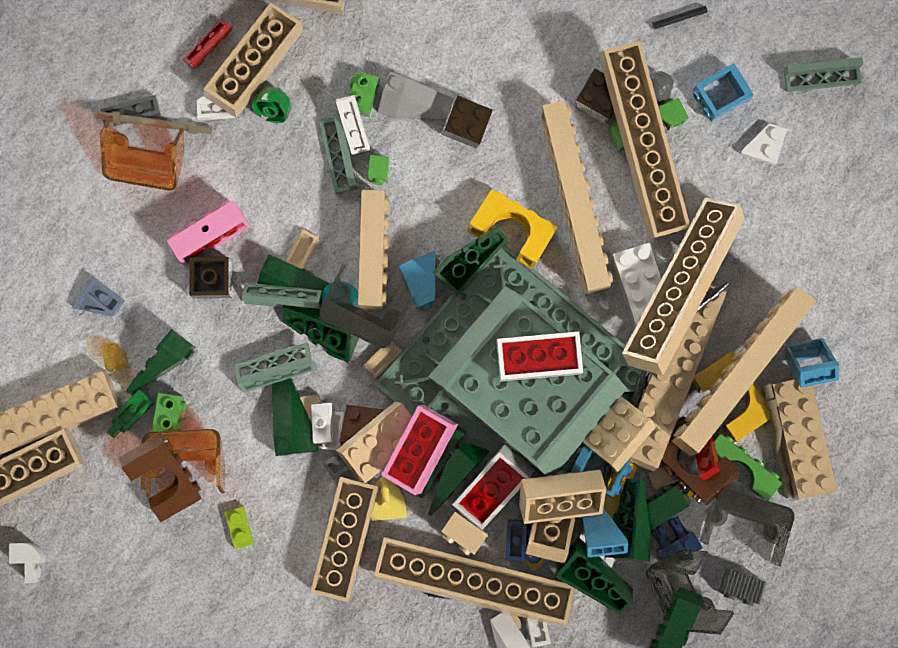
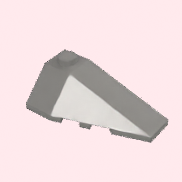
[378,72,454,120]

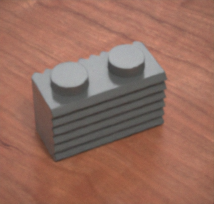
[719,569,766,606]

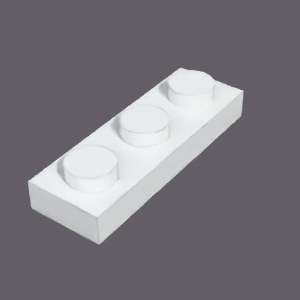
[336,95,370,155]

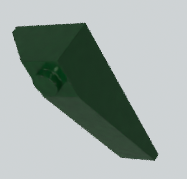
[433,227,509,296]
[257,254,330,305]
[282,305,362,363]
[126,329,196,395]
[272,378,319,456]
[428,442,489,516]
[605,479,652,562]

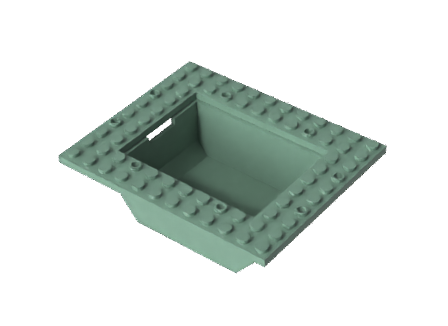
[375,244,651,508]

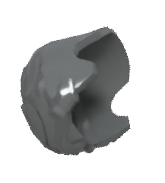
[650,71,674,103]

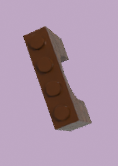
[661,416,740,506]
[118,433,202,523]

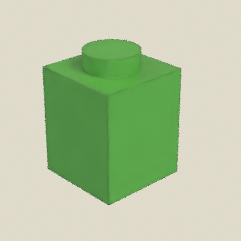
[368,155,390,185]

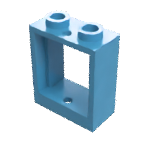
[693,63,754,121]
[785,338,839,388]
[570,444,632,498]

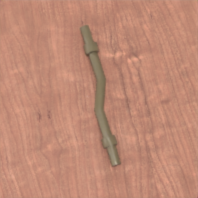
[96,111,213,134]
[763,383,793,498]

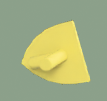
[371,476,407,521]

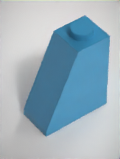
[399,251,436,311]
[581,508,628,558]

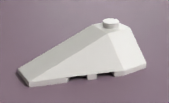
[490,612,531,648]

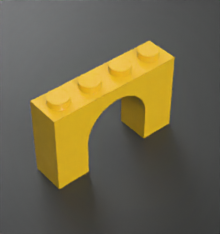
[467,189,558,270]
[692,351,771,442]

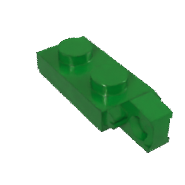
[107,389,155,438]

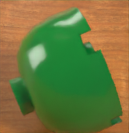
[252,87,291,124]

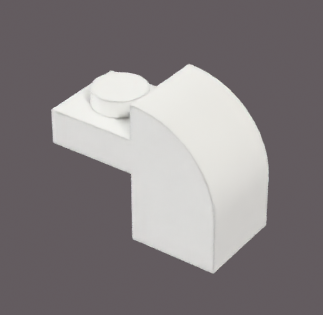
[9,543,46,583]

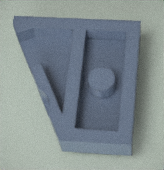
[72,278,125,316]

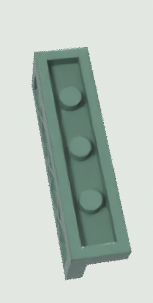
[783,57,863,92]
[320,113,357,194]
[242,282,322,310]
[234,342,317,392]

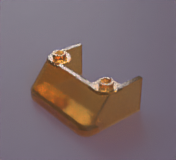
[100,116,184,191]
[141,429,225,497]

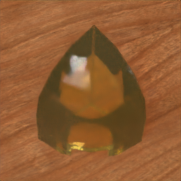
[102,342,129,372]

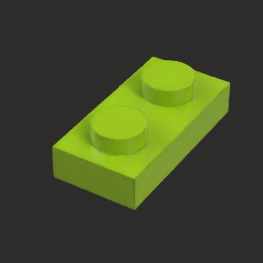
[225,506,254,549]

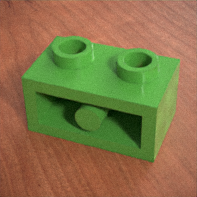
[346,71,380,117]
[152,393,186,436]

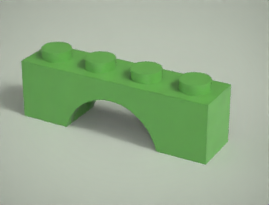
[608,98,689,152]
[714,434,782,501]

